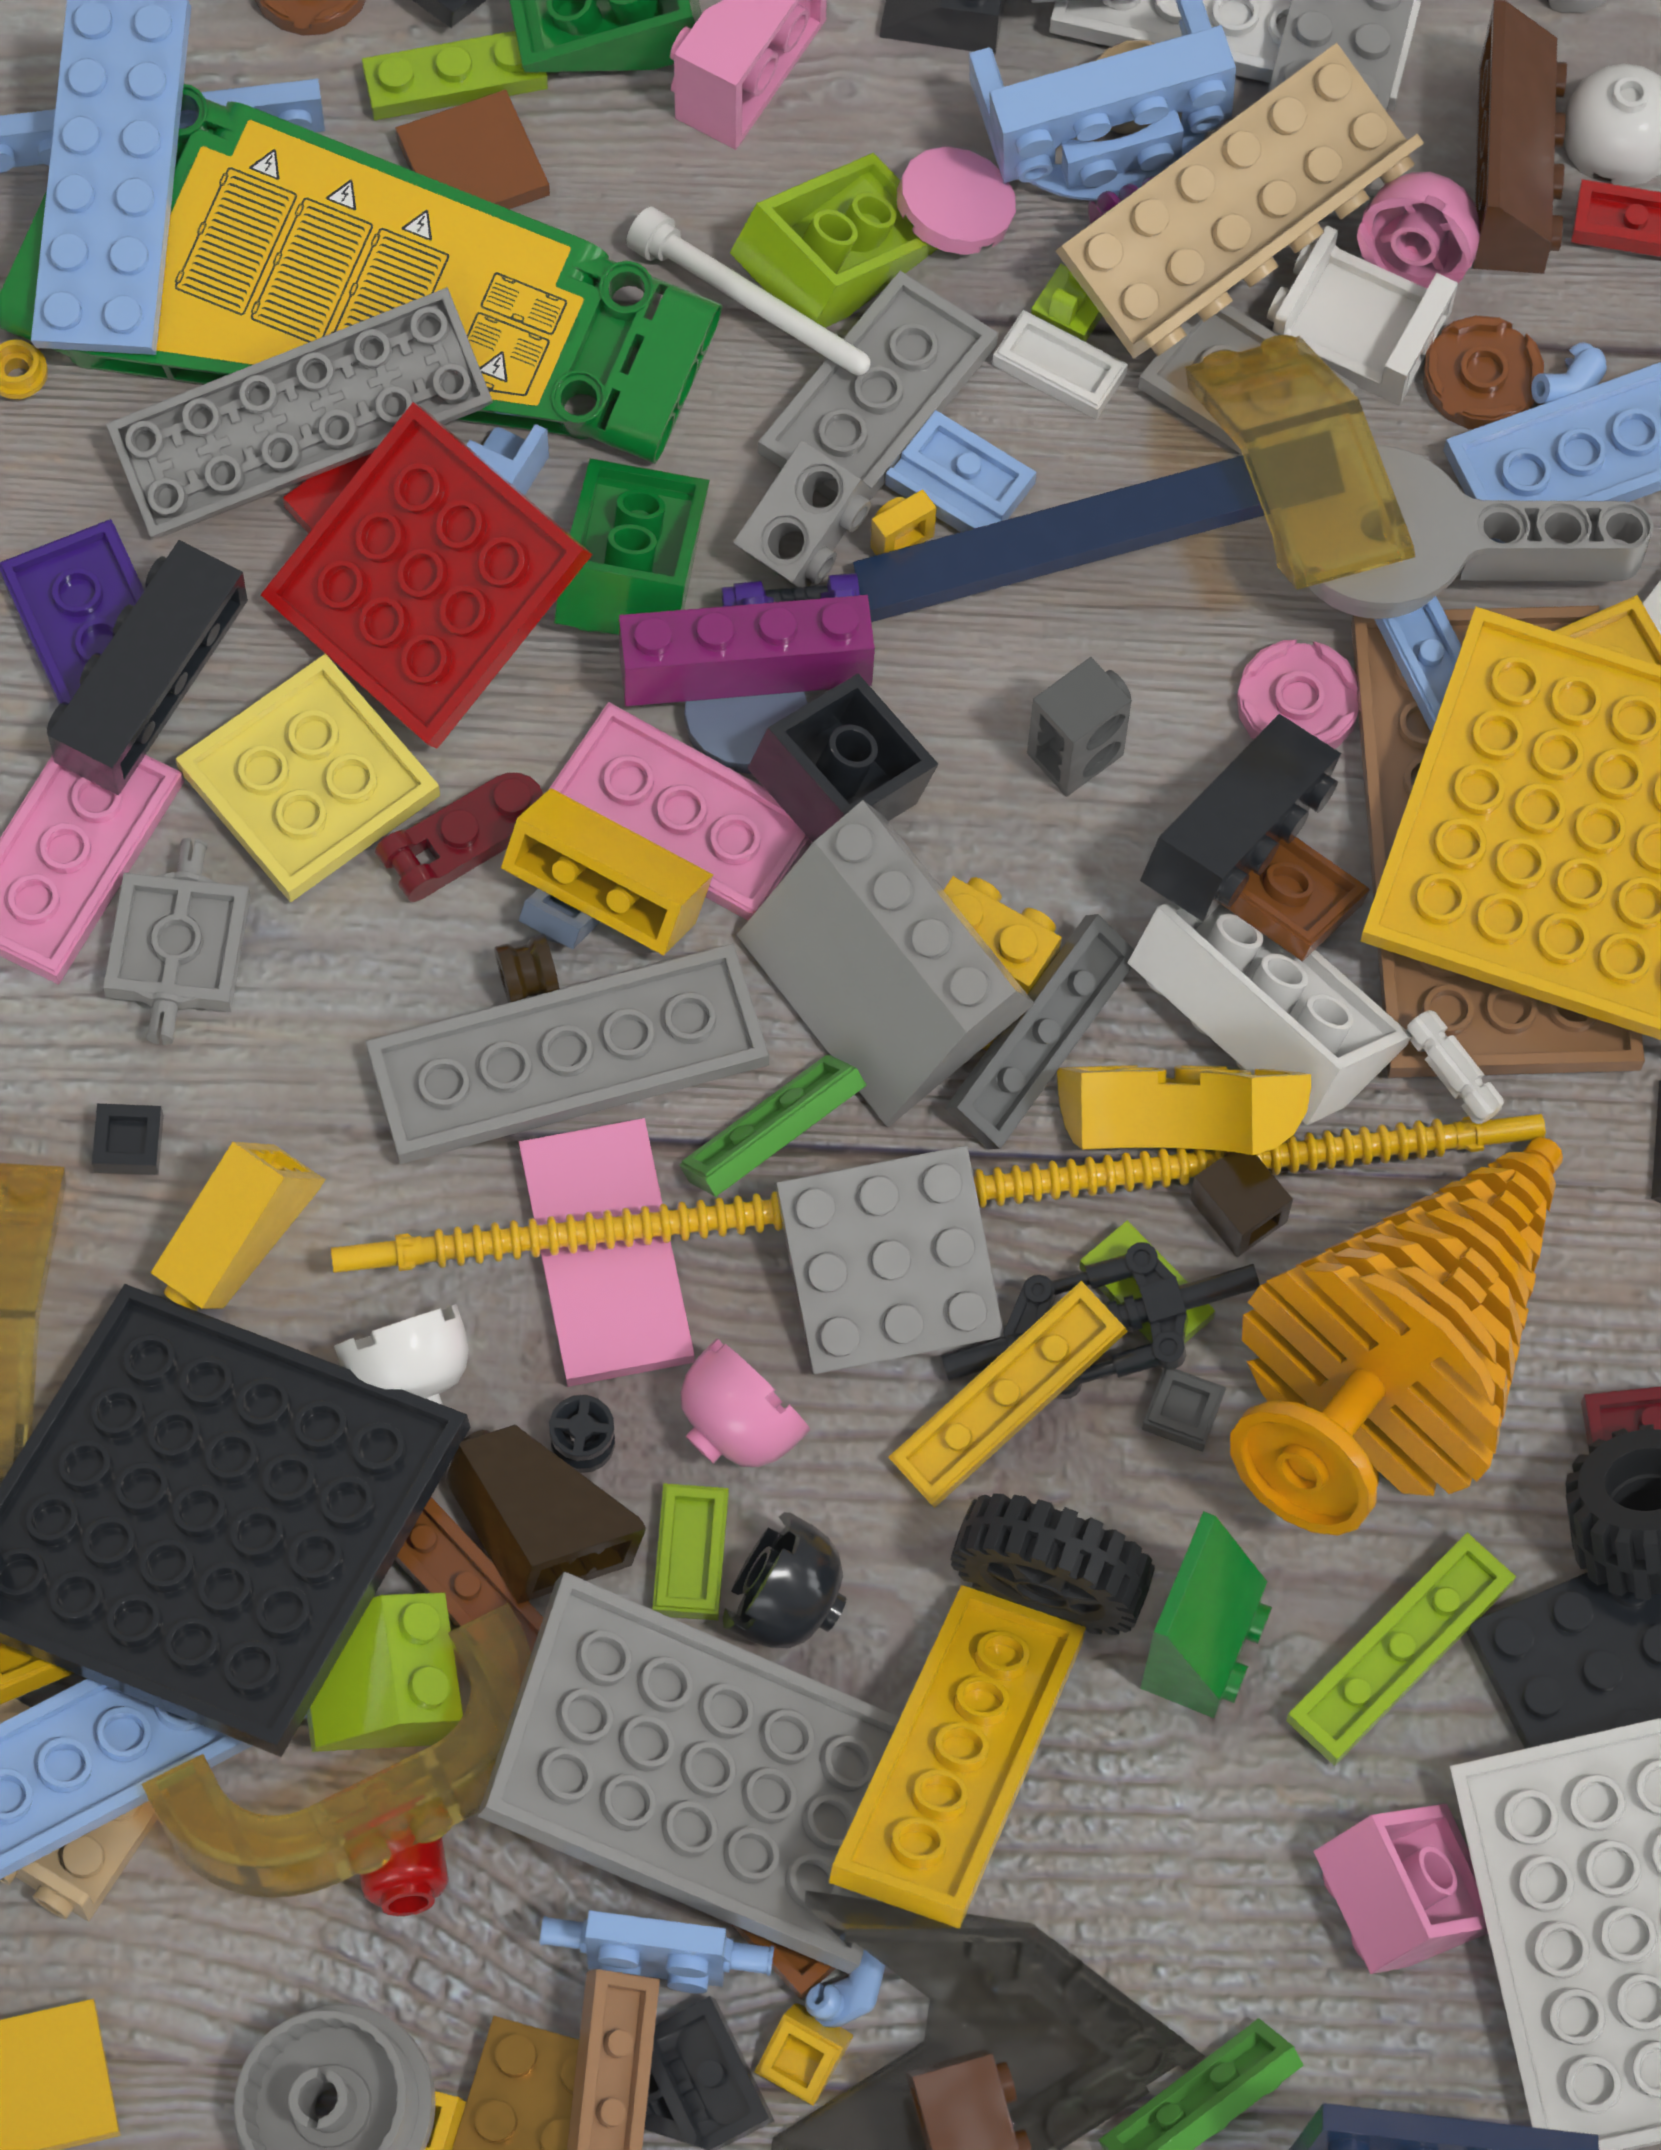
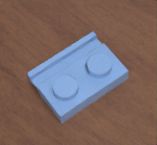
[885,410,1037,532]

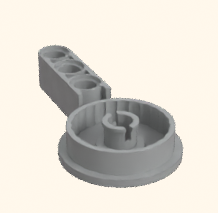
[1285,445,1653,619]
[234,2004,436,2150]

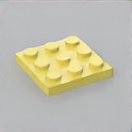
[176,654,440,903]

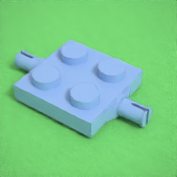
[540,1910,774,1994]

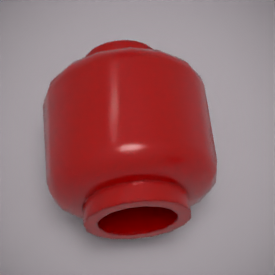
[356,1810,449,1916]

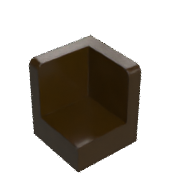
[1190,1152,1293,1257]

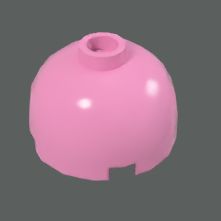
[1356,172,1481,289]
[680,1338,810,1467]

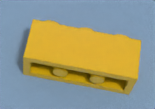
[501,788,714,956]

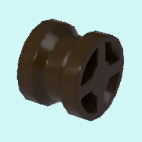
[494,934,560,1003]

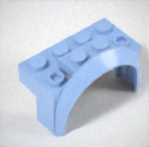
[969,0,1236,200]

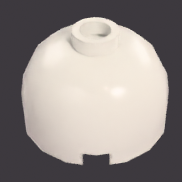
[1563,63,1661,186]
[334,1304,469,1405]

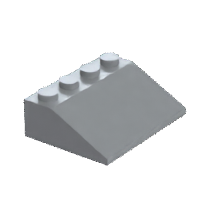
[737,800,1035,1127]

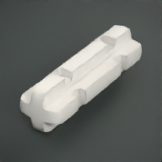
[1407,1010,1504,1124]

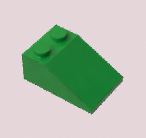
[510,0,702,72]
[554,458,710,635]
[1140,1511,1272,1718]

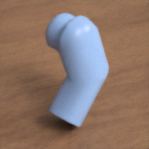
[1531,342,1606,404]
[805,1942,889,2028]

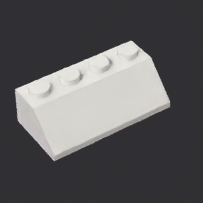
[1127,901,1412,1125]

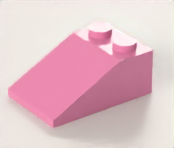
[670,0,827,150]

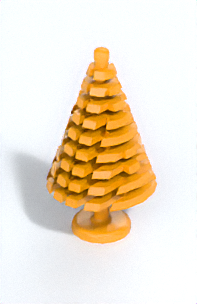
[1230,1137,1563,1536]

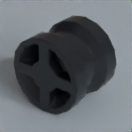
[549,1395,615,1473]

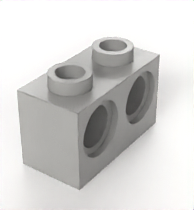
[733,440,873,588]

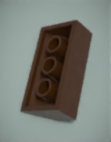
[1473,0,1567,274]

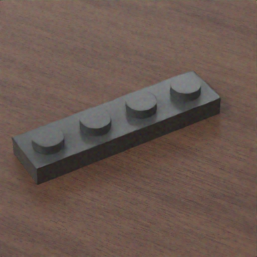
[945,914,1134,1149]

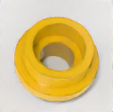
[0,339,48,399]

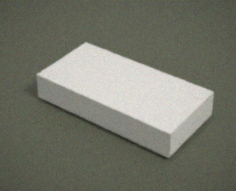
[992,310,1128,420]

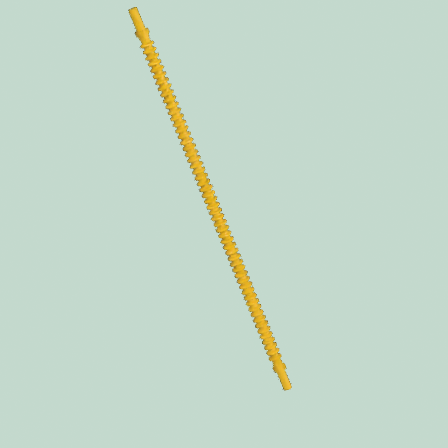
[331,1114,1546,1273]

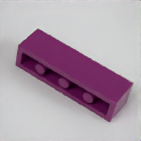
[619,595,875,706]

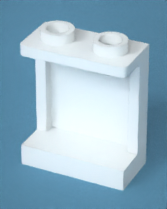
[1267,225,1458,406]

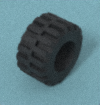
[1565,1424,1661,1600]

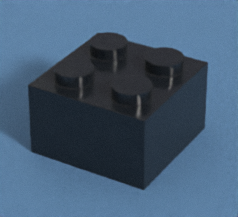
[748,673,939,842]

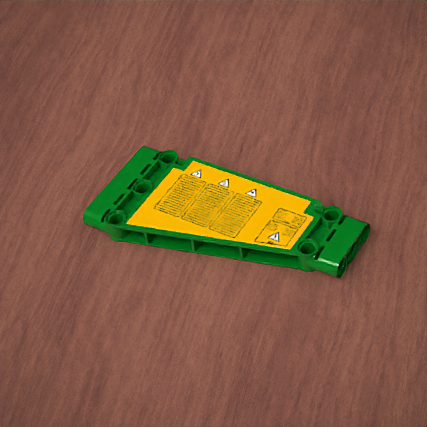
[0,84,722,464]

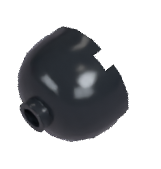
[723,1512,847,1648]

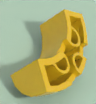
[1057,1065,1311,1155]

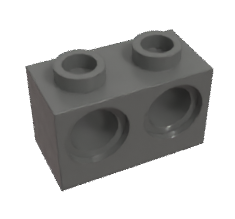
[1027,657,1132,797]

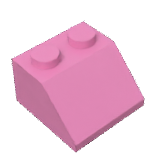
[1313,1803,1488,1974]

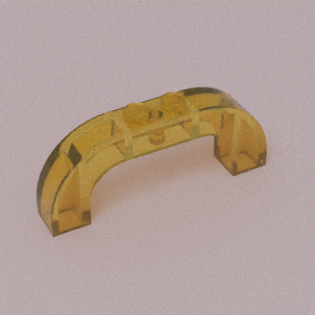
[141,1603,531,1898]

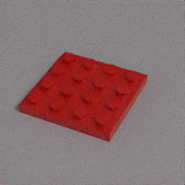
[260,402,593,749]

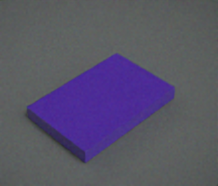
[0,519,145,704]

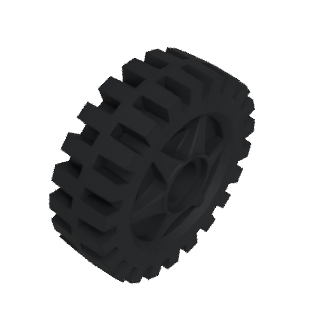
[950,1494,1155,1635]

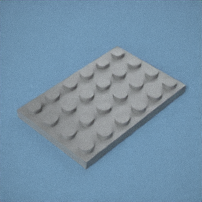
[477,1572,900,1974]

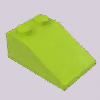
[730,152,938,328]

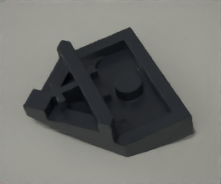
[644,1996,775,2150]

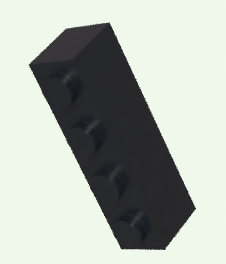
[47,540,248,796]
[1140,714,1341,922]

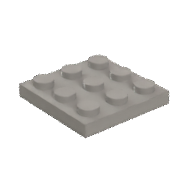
[775,1145,1004,1375]

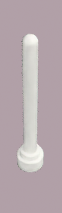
[626,206,871,375]

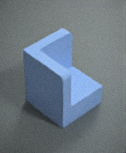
[466,424,549,496]

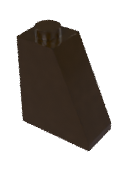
[445,1425,646,1604]

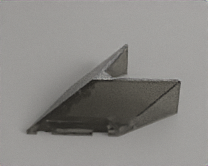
[771,1890,1205,2150]

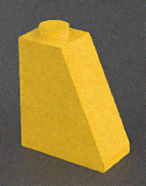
[150,1142,326,1311]

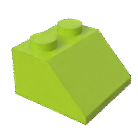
[307,1592,464,1752]

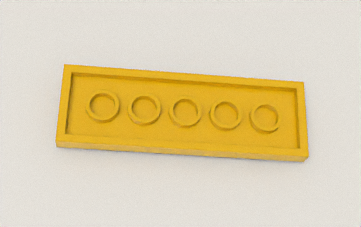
[829,1585,1086,1929]

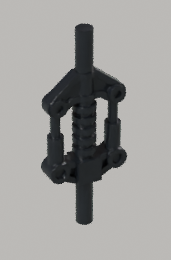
[941,1242,1260,1399]

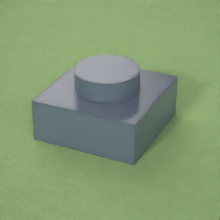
[518,889,600,949]

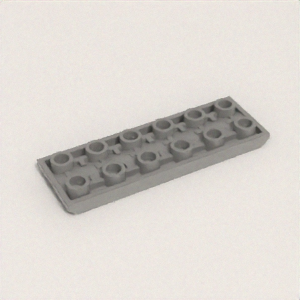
[106,287,493,538]

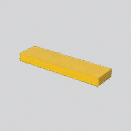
[888,1281,1128,1508]

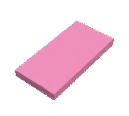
[549,702,812,921]
[0,755,184,985]
[519,1118,695,1387]

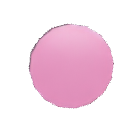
[897,147,1016,255]
[1237,640,1359,749]

